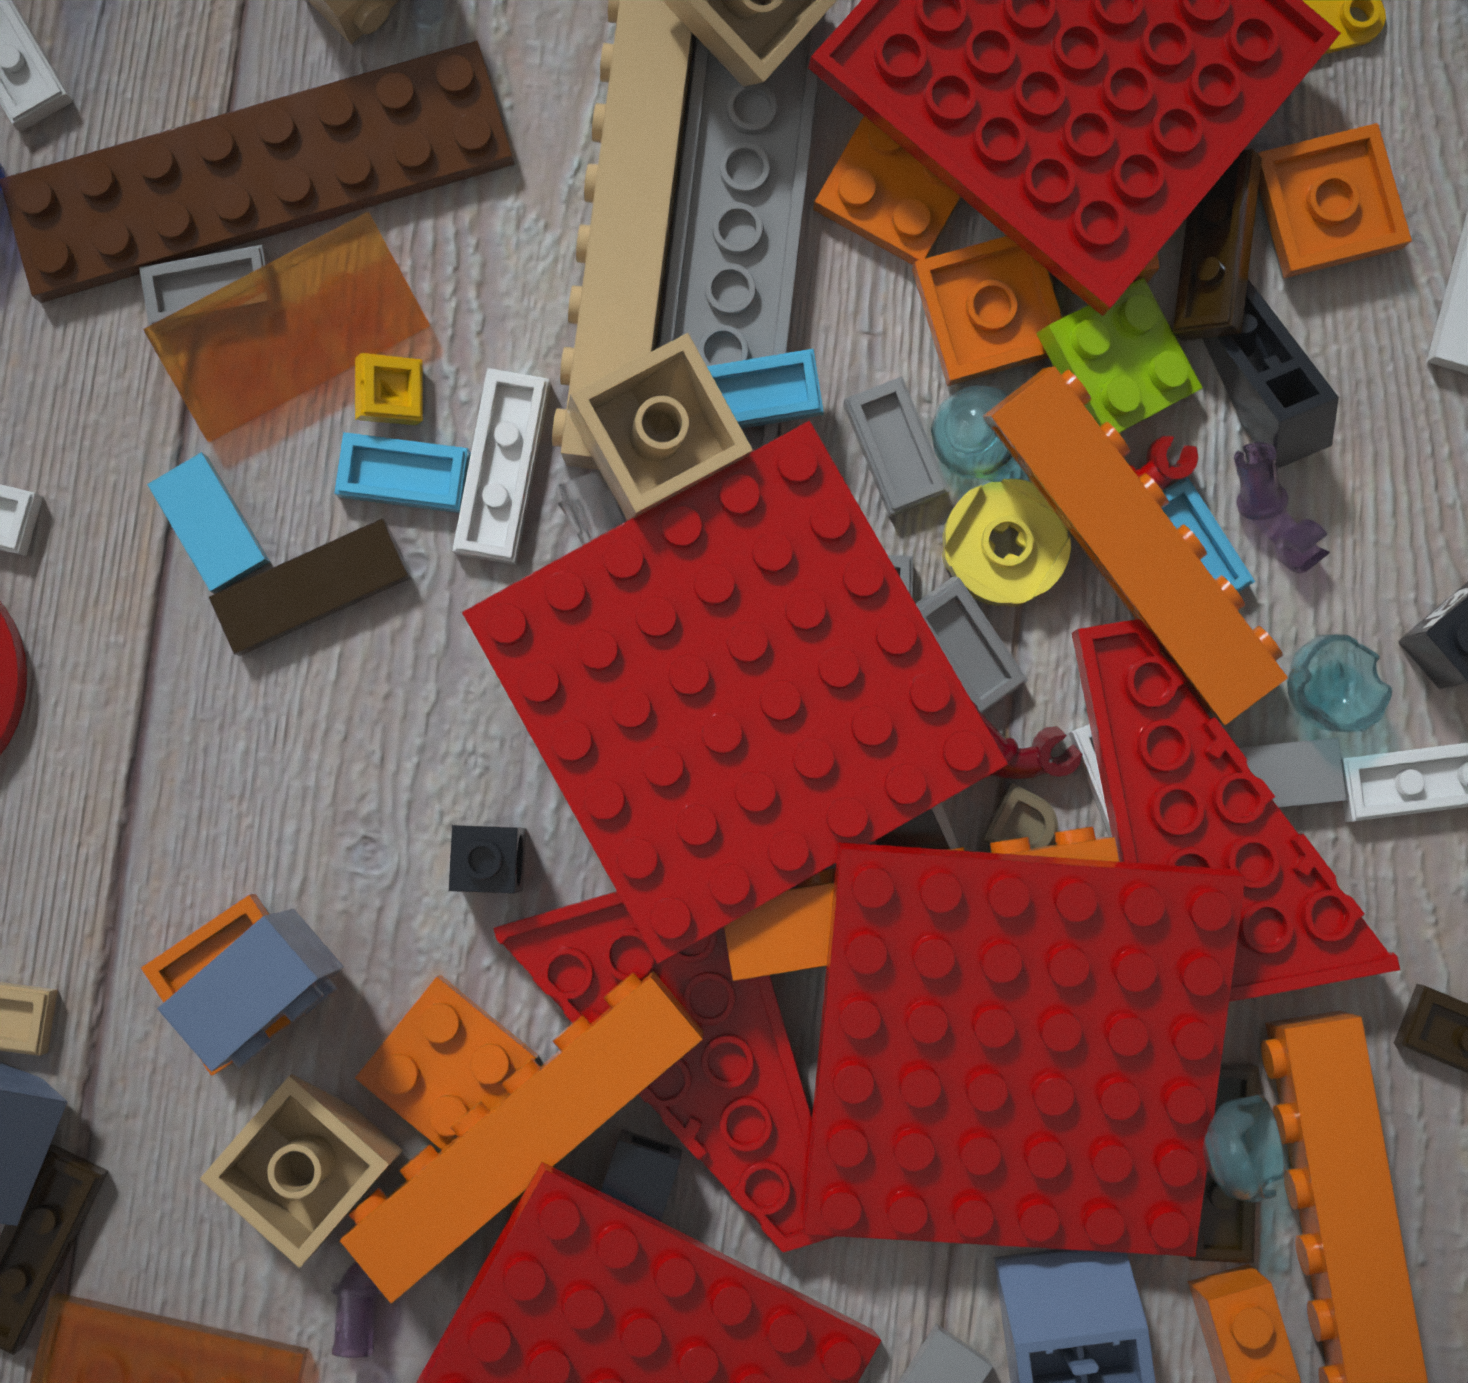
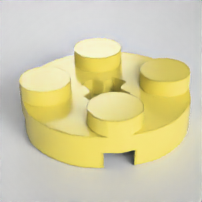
[942,478,1071,607]

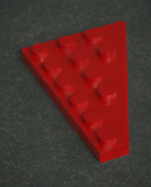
[1071,619,1400,1002]
[493,891,836,1253]

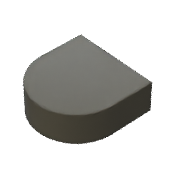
[981,783,1058,848]

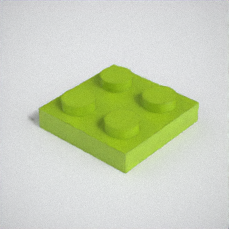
[1036,278,1202,433]

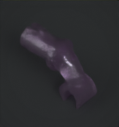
[1234,442,1330,574]
[331,1261,382,1358]

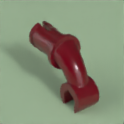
[971,700,1083,779]

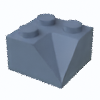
[157,909,344,1072]

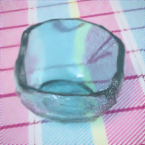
[930,385,1019,482]
[1287,634,1392,732]
[1202,1094,1285,1203]

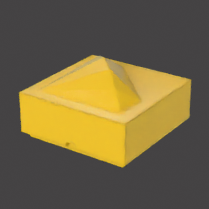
[355,353,423,425]

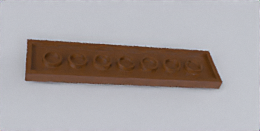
[0,40,515,303]

